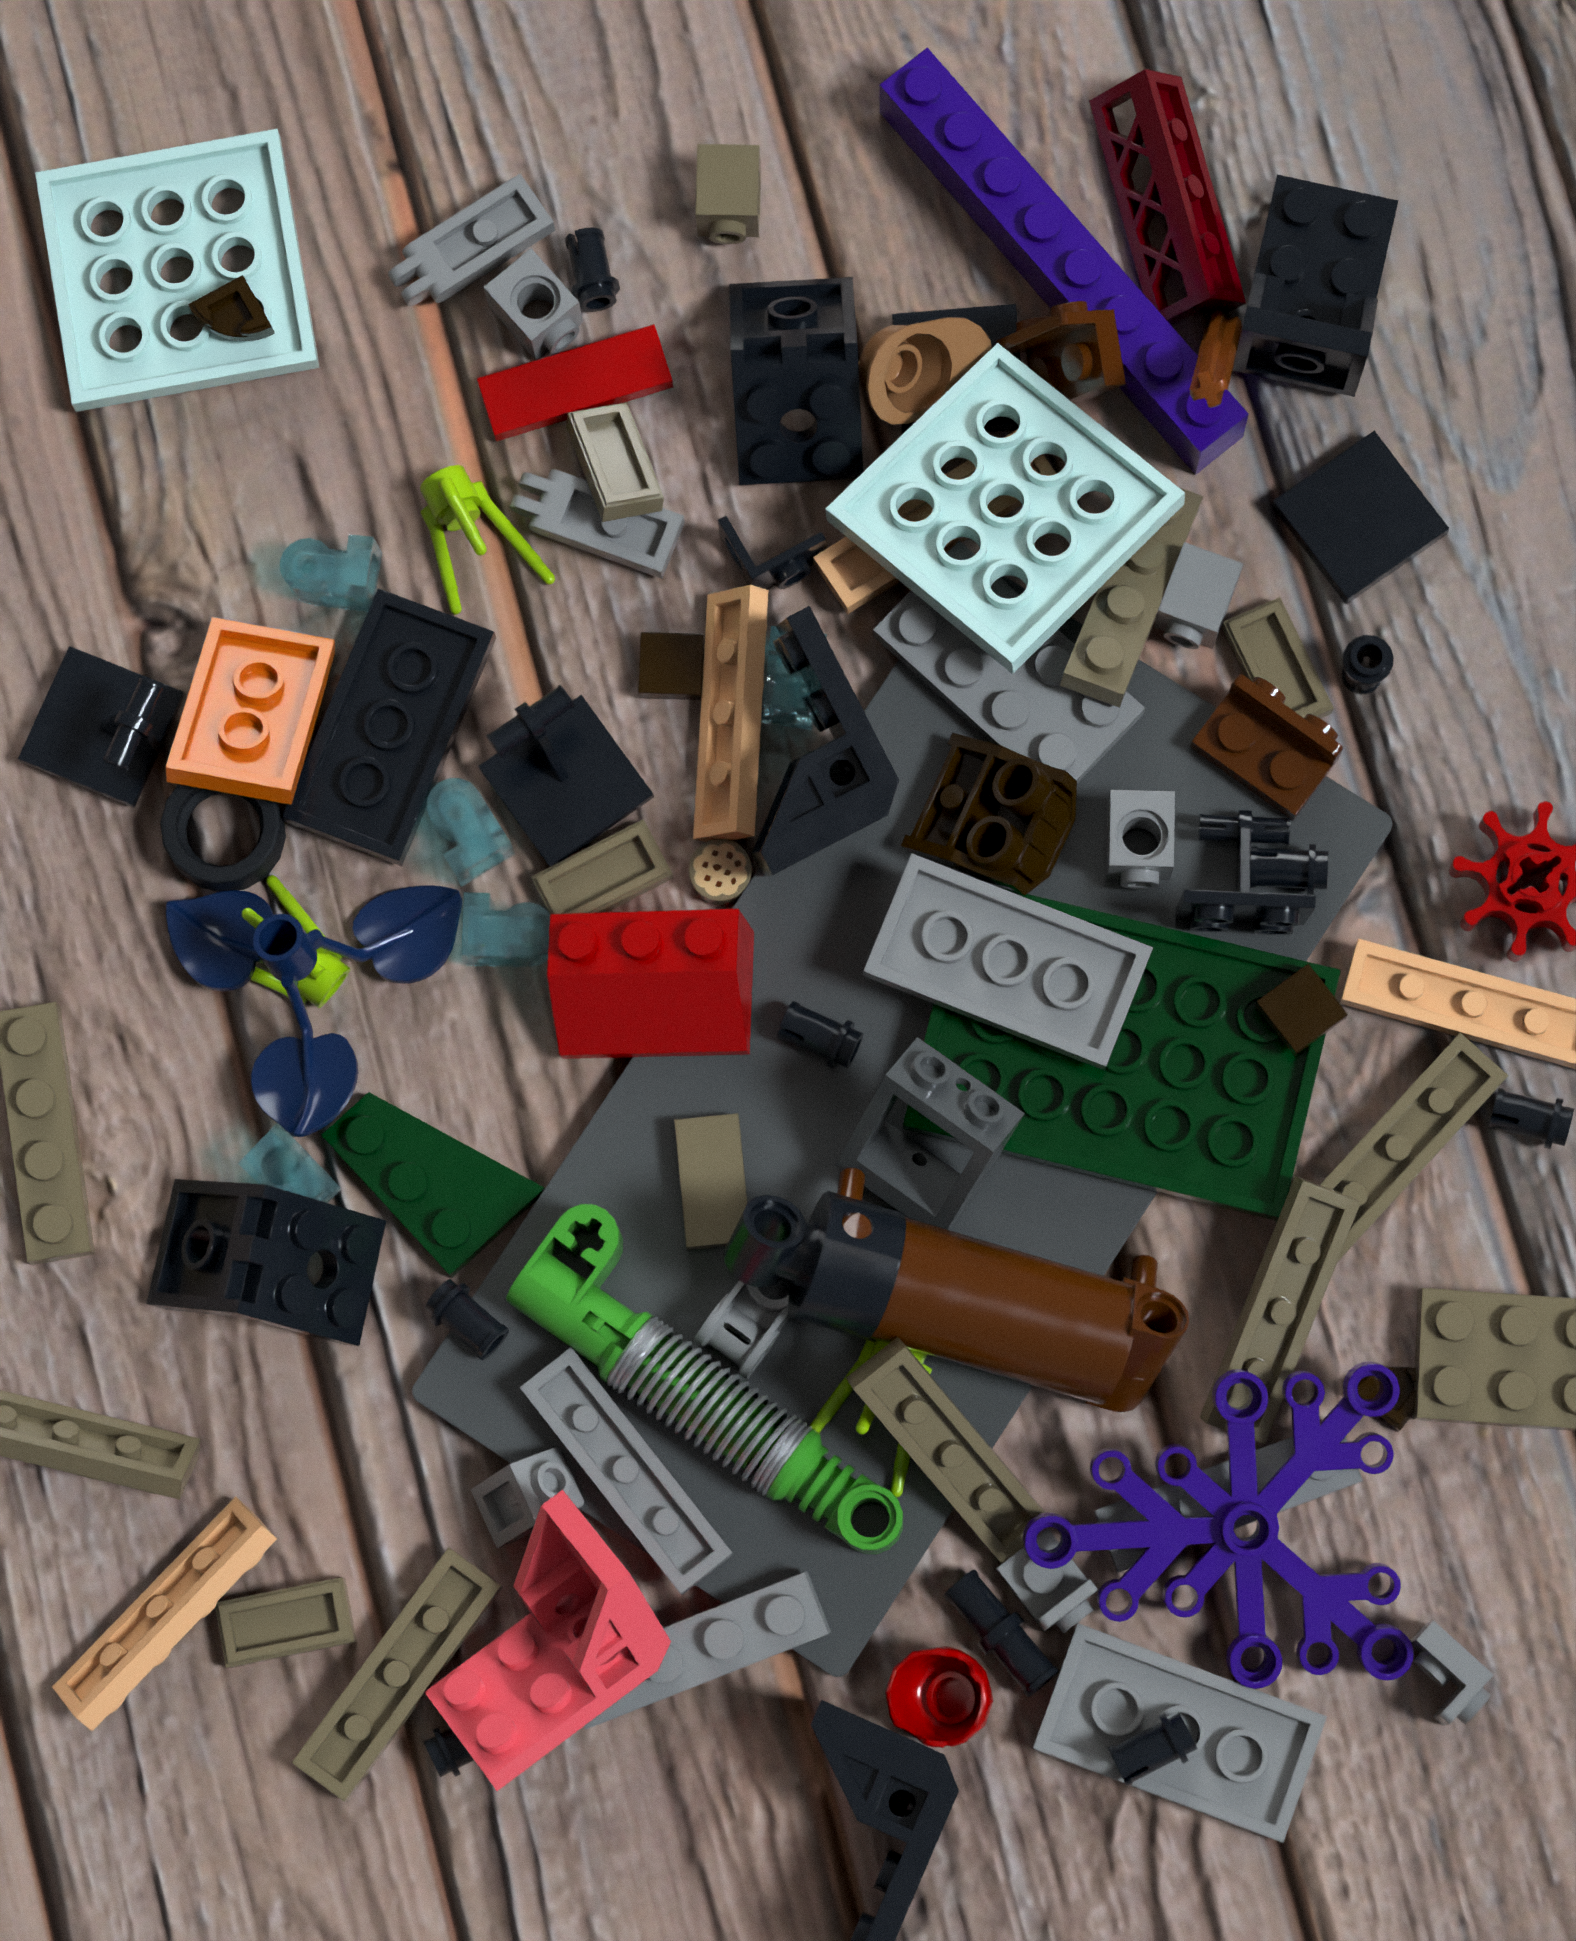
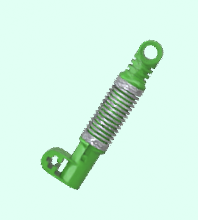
[506,1204,903,1554]

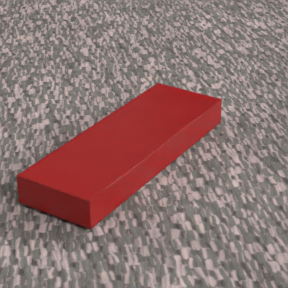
[477,324,674,442]

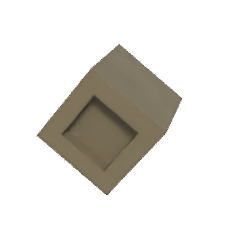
[695,144,761,244]

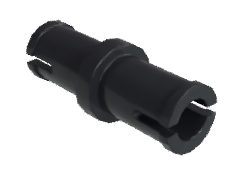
[943,1570,1060,1698]

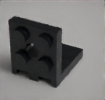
[729,277,863,485]
[146,1179,386,1346]

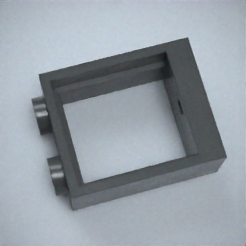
[835,1037,1025,1230]

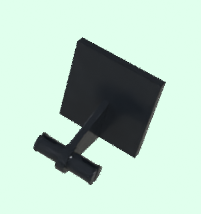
[18,646,185,808]
[478,684,654,867]
[1176,810,1316,935]

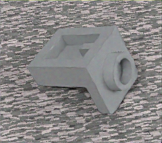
[470,1447,584,1549]
[996,1529,1098,1634]
[1410,1620,1493,1726]

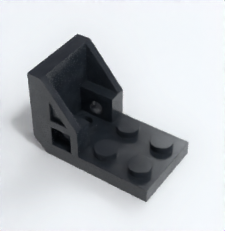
[1233,174,1398,397]
[751,606,899,876]
[811,1700,959,1941]

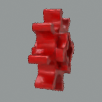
[1449,801,1576,962]

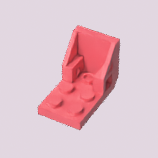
[424,1489,671,1791]

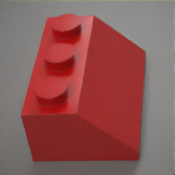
[547,909,754,1059]

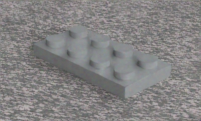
[873,541,1145,783]
[863,853,1153,1071]
[1032,1623,1327,1843]

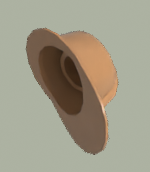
[858,317,992,425]

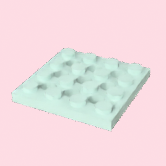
[35,129,320,412]
[825,343,1185,674]

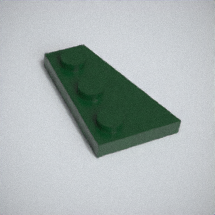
[322,1092,545,1278]

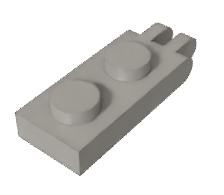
[388,174,556,306]
[509,469,685,579]

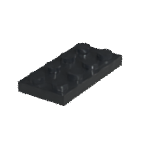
[282,588,496,866]

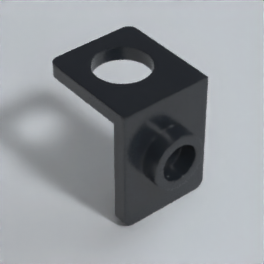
[717,515,827,590]

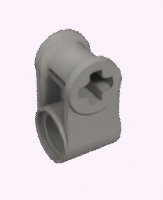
[694,1281,789,1379]

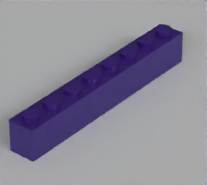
[879,47,1249,475]

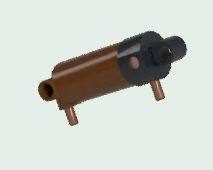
[724,1167,1190,1413]

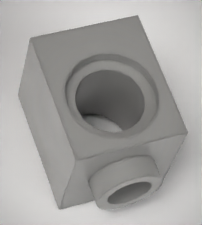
[484,248,583,360]
[1154,542,1244,649]
[1106,790,1175,889]

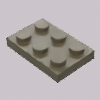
[1413,1288,1576,1431]

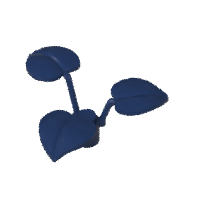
[166,885,462,1137]

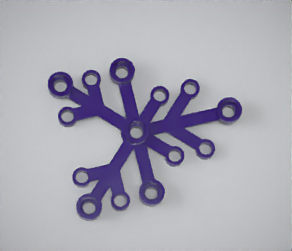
[1023,1361,1414,1689]

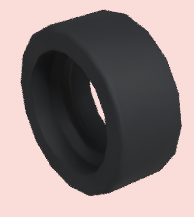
[160,784,286,892]

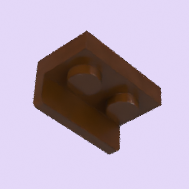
[995,301,1126,404]
[1190,674,1343,821]

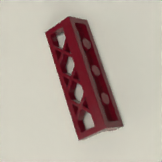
[1089,69,1246,325]

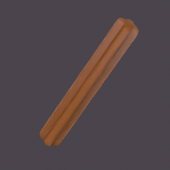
[1189,309,1242,408]

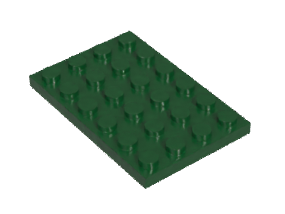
[903,887,1341,1221]

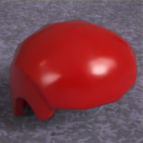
[885,1646,993,1748]

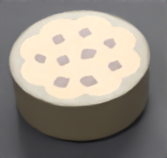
[689,839,753,905]

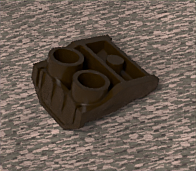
[900,732,1077,895]

